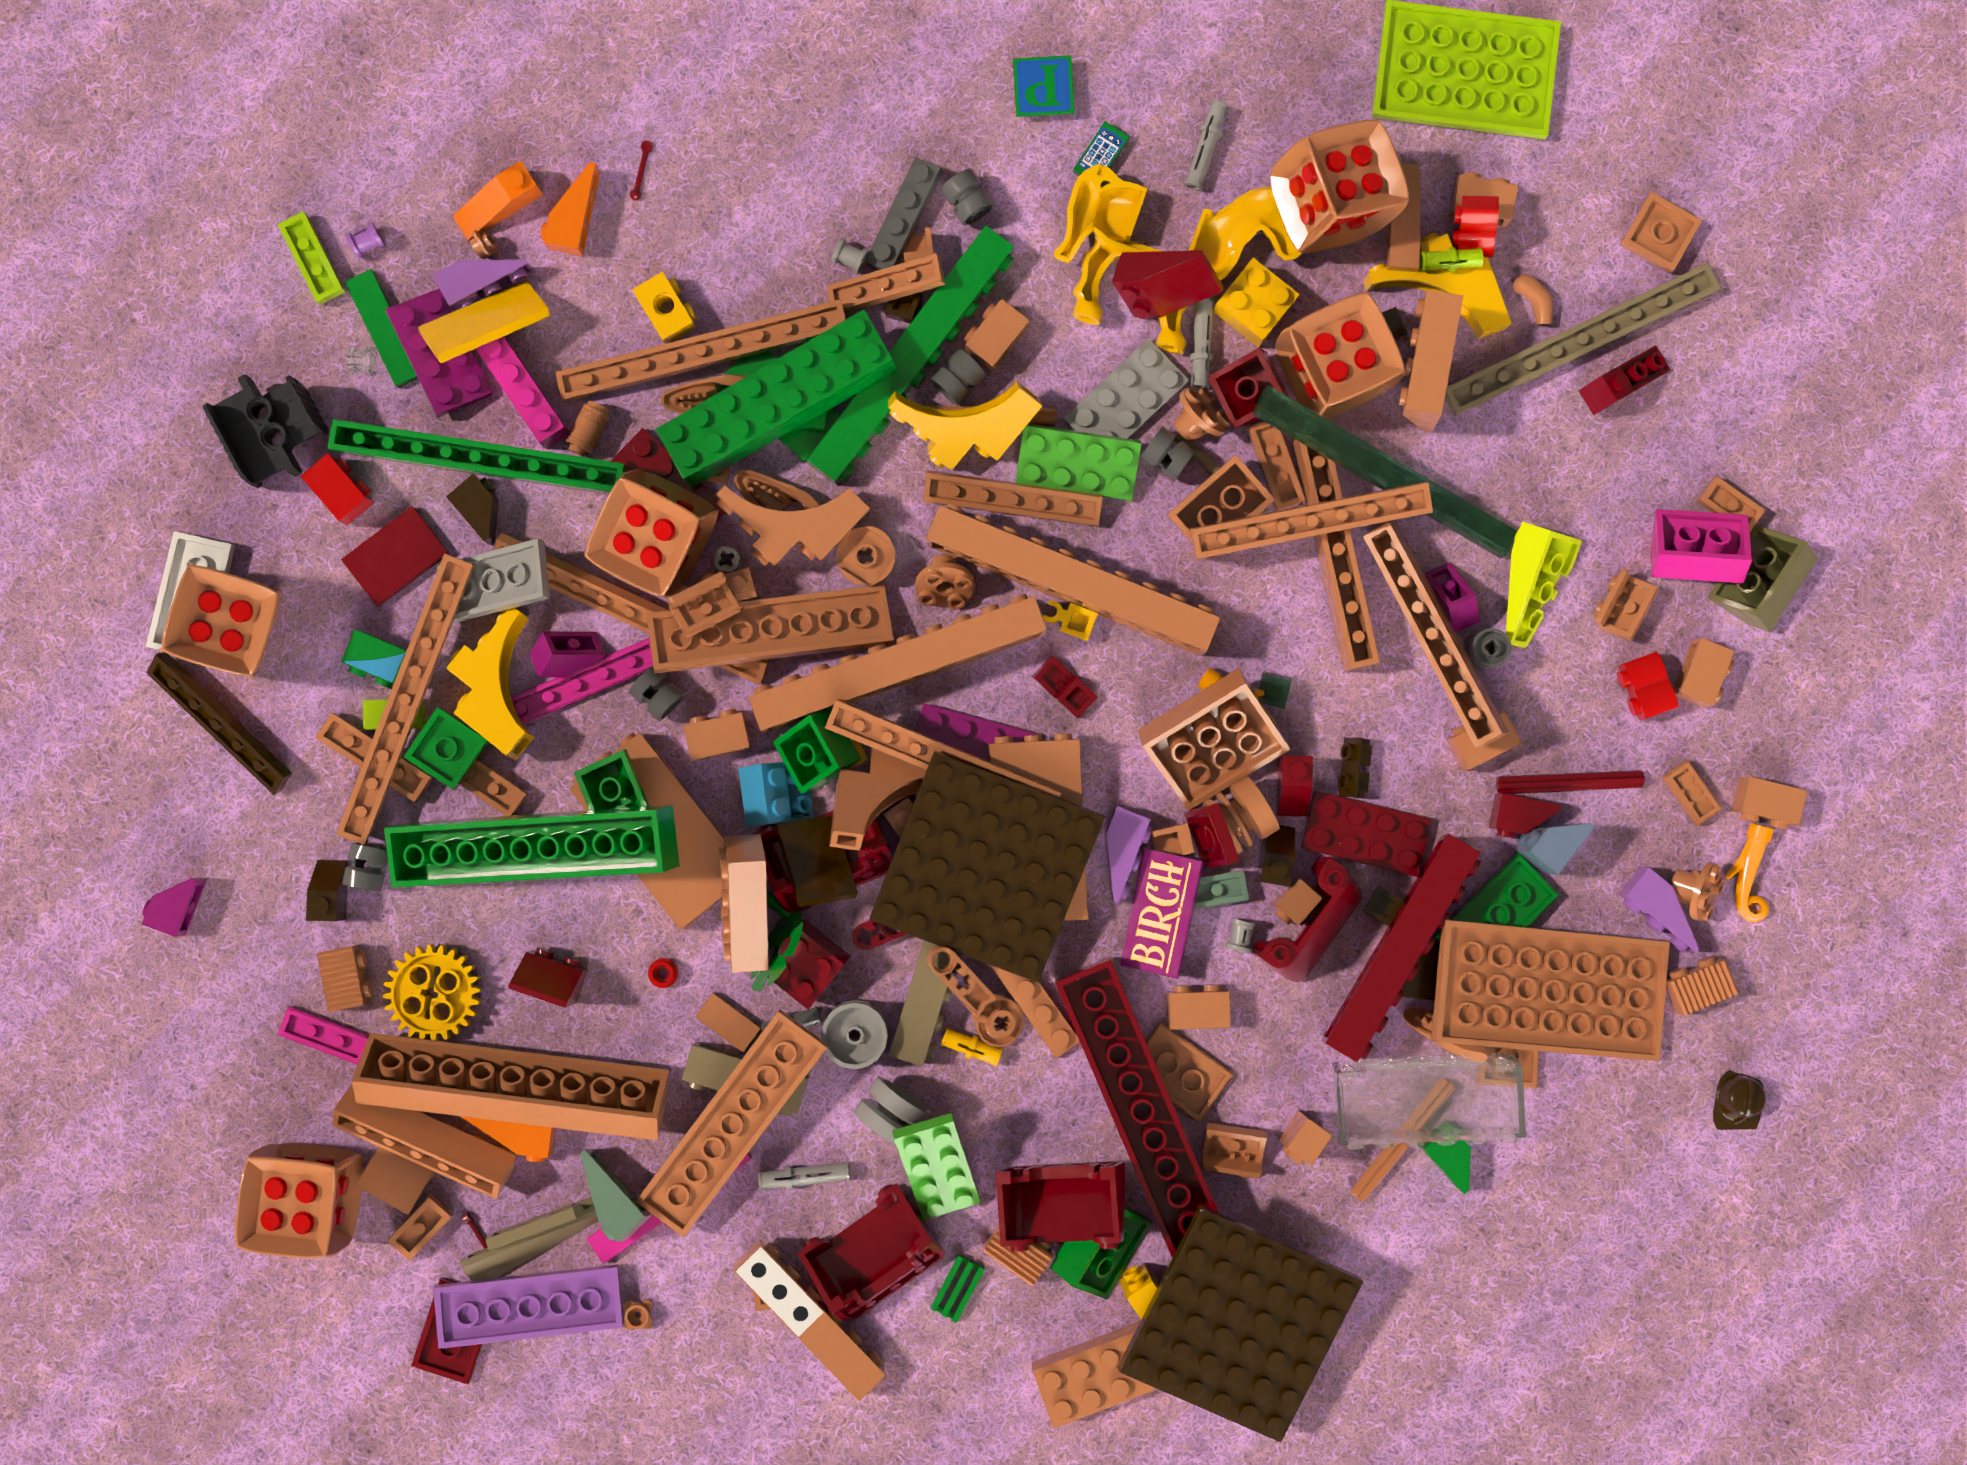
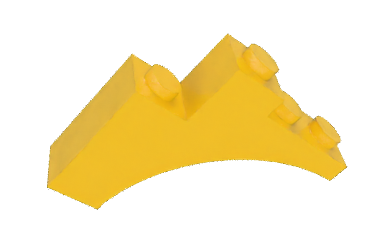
[1363,233,1512,339]
[888,381,1042,471]
[446,608,535,761]

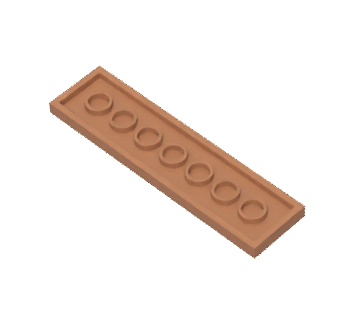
[646,585,894,674]
[635,1009,828,1237]

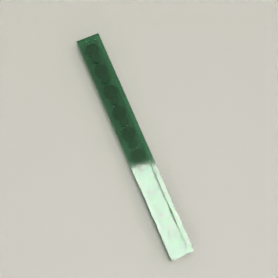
[1252,386,1517,559]

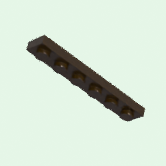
[146,652,292,795]

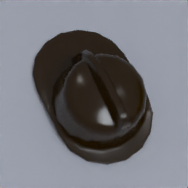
[1713,1070,1766,1130]

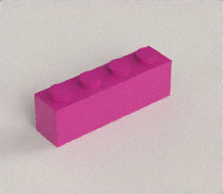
[475,336,570,449]

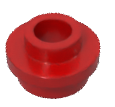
[648,958,678,988]

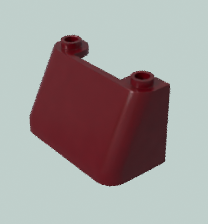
[752,810,893,913]
[1251,856,1362,982]
[995,1161,1126,1252]
[797,1183,946,1322]

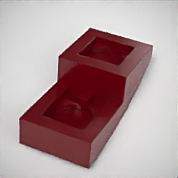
[1031,655,1098,719]

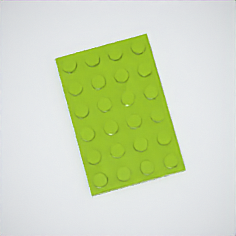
[1371,0,1561,140]

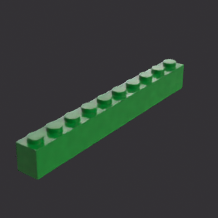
[807,225,1015,486]
[327,419,632,495]

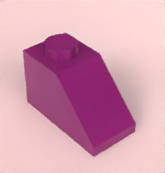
[1424,563,1480,632]
[530,631,606,677]
[141,877,207,937]

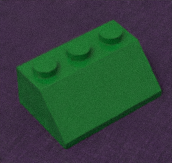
[574,749,650,810]
[1050,1205,1153,1300]

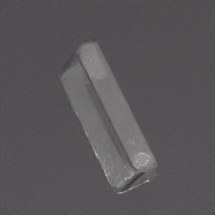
[1332,1052,1526,1150]

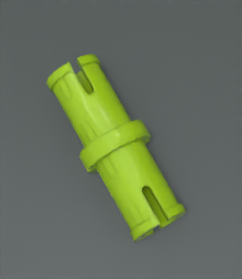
[1419,247,1483,272]

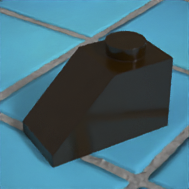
[446,474,499,545]
[1256,825,1295,887]
[306,860,348,921]

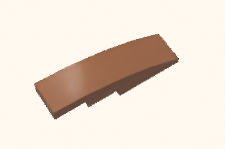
[1387,163,1421,272]

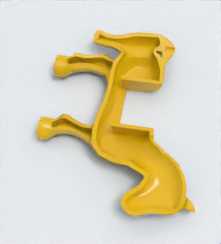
[1054,164,1302,355]

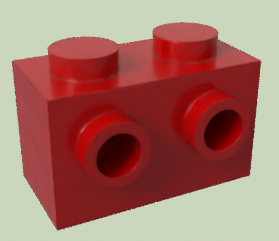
[300,453,375,526]

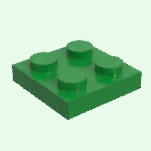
[404,707,489,790]

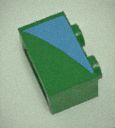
[341,629,407,689]

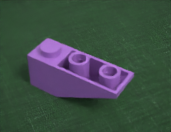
[432,259,533,311]
[1104,806,1153,903]
[1618,867,1699,953]

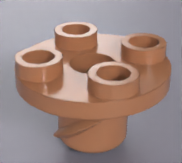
[1174,387,1231,441]
[915,554,975,609]
[1670,862,1724,922]

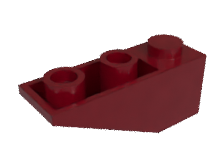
[1578,345,1671,416]

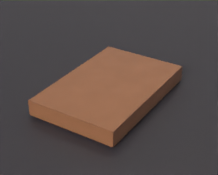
[1146,1022,1234,1123]

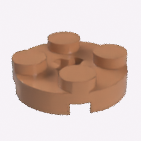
[836,526,896,587]

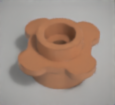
[470,230,499,260]
[623,1299,654,1330]

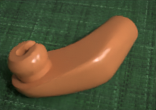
[1513,274,1553,325]

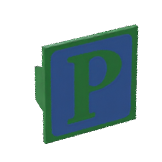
[1013,55,1075,117]

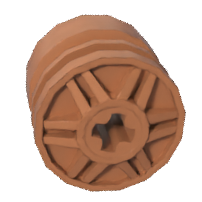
[1203,776,1280,854]

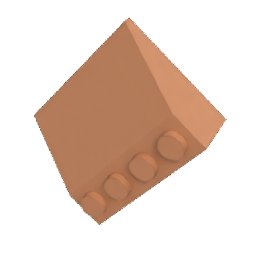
[1399,290,1464,433]
[1138,668,1290,811]

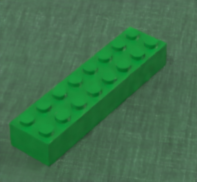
[656,309,898,488]

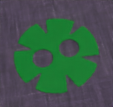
[750,911,803,992]

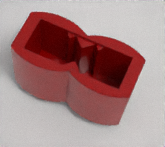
[1452,196,1499,258]
[1616,651,1679,721]

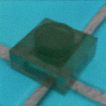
[1259,671,1293,709]

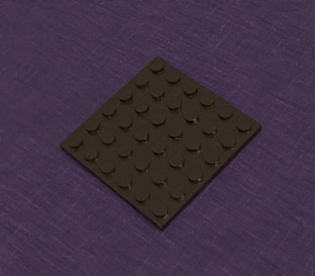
[869,750,1105,983]
[1117,1205,1364,1443]

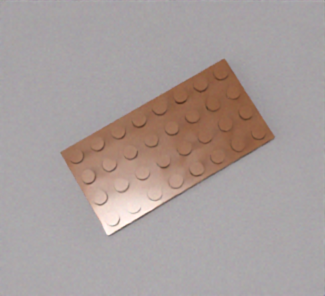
[1431,920,1670,1061]

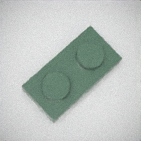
[1194,870,1249,909]

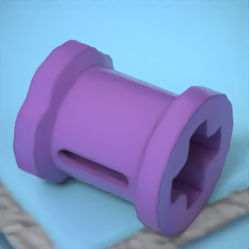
[345,222,385,259]

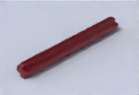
[1496,770,1645,793]

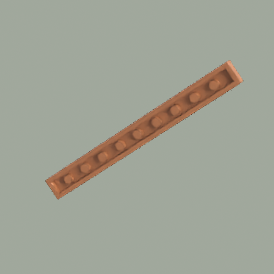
[555,299,846,403]
[494,533,771,685]
[336,554,475,845]
[884,797,1080,1058]

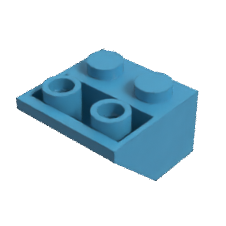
[739,762,814,827]

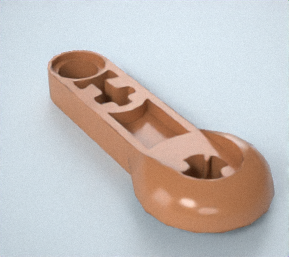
[926,946,1024,1048]

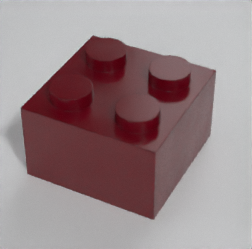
[768,919,851,1010]

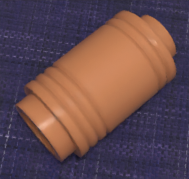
[565,400,610,457]

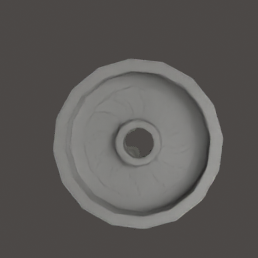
[821,999,889,1070]
[854,1076,932,1145]

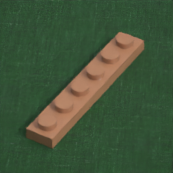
[923,470,1103,526]

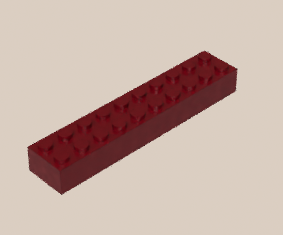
[1055,957,1219,1258]

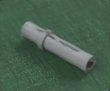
[1184,100,1229,191]
[1190,298,1214,390]
[758,1161,850,1191]

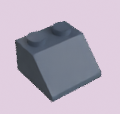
[1515,823,1595,874]

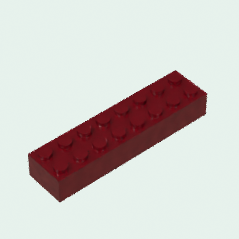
[1321,833,1481,1062]

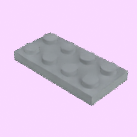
[1063,338,1189,439]
[437,538,550,624]

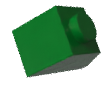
[1418,1121,1471,1195]

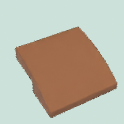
[356,1147,435,1215]

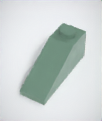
[580,1149,652,1242]

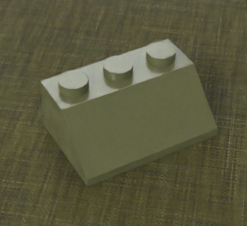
[1707,524,1817,633]

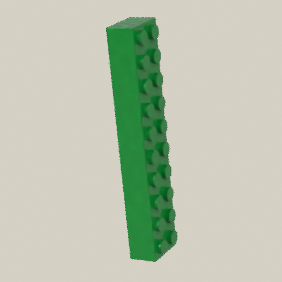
[384,805,680,888]

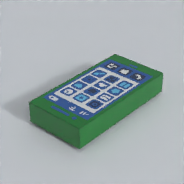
[1073,121,1129,176]

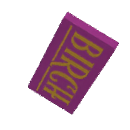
[1120,848,1204,979]

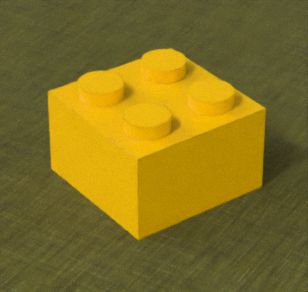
[1213,258,1300,348]

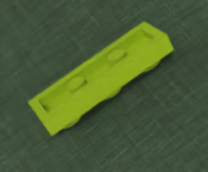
[277,211,346,305]

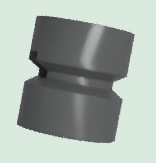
[941,168,995,226]
[930,349,986,406]
[1141,426,1196,482]
[1464,628,1511,670]
[628,666,686,721]
[342,842,388,891]

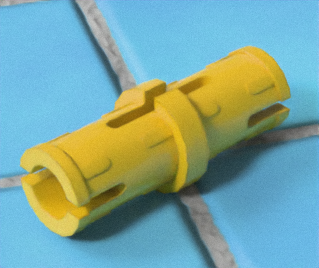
[940,1027,1003,1067]

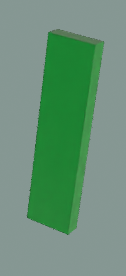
[345,269,418,388]

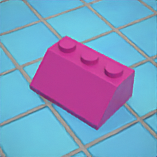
[1650,509,1752,583]

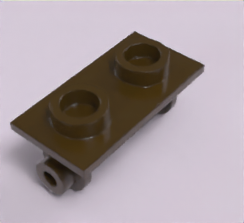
[1338,738,1373,799]

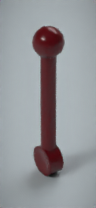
[630,141,653,201]
[462,1211,488,1249]

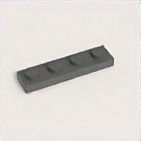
[865,157,943,270]

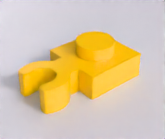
[1042,600,1099,642]

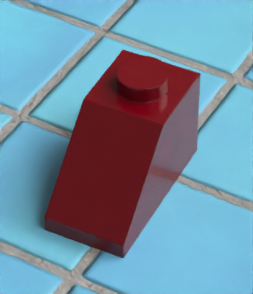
[1277,756,1313,817]
[1489,793,1561,839]

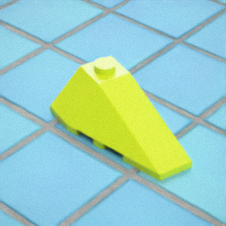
[1506,521,1583,648]

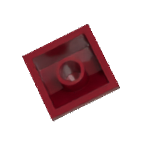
[1208,347,1293,429]
[508,947,588,1008]

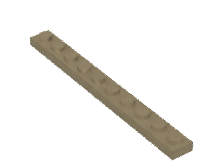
[1445,263,1721,417]

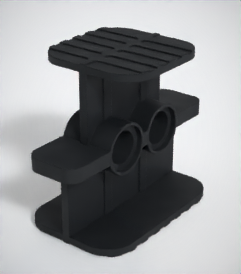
[202,374,329,488]

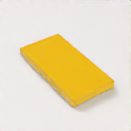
[418,280,550,363]

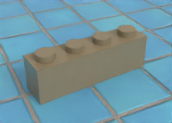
[889,940,962,1066]
[681,1042,810,1116]

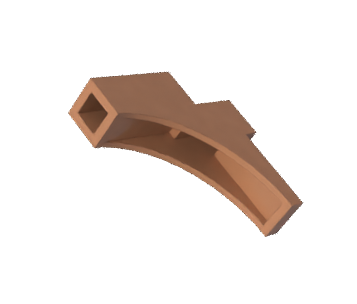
[716,486,870,566]
[830,748,926,851]

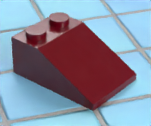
[1112,250,1224,319]

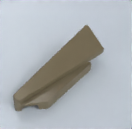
[460,1197,599,1281]

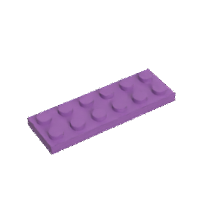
[433,1264,623,1349]

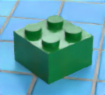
[773,708,861,794]

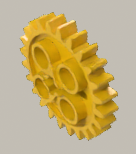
[383,944,483,1041]

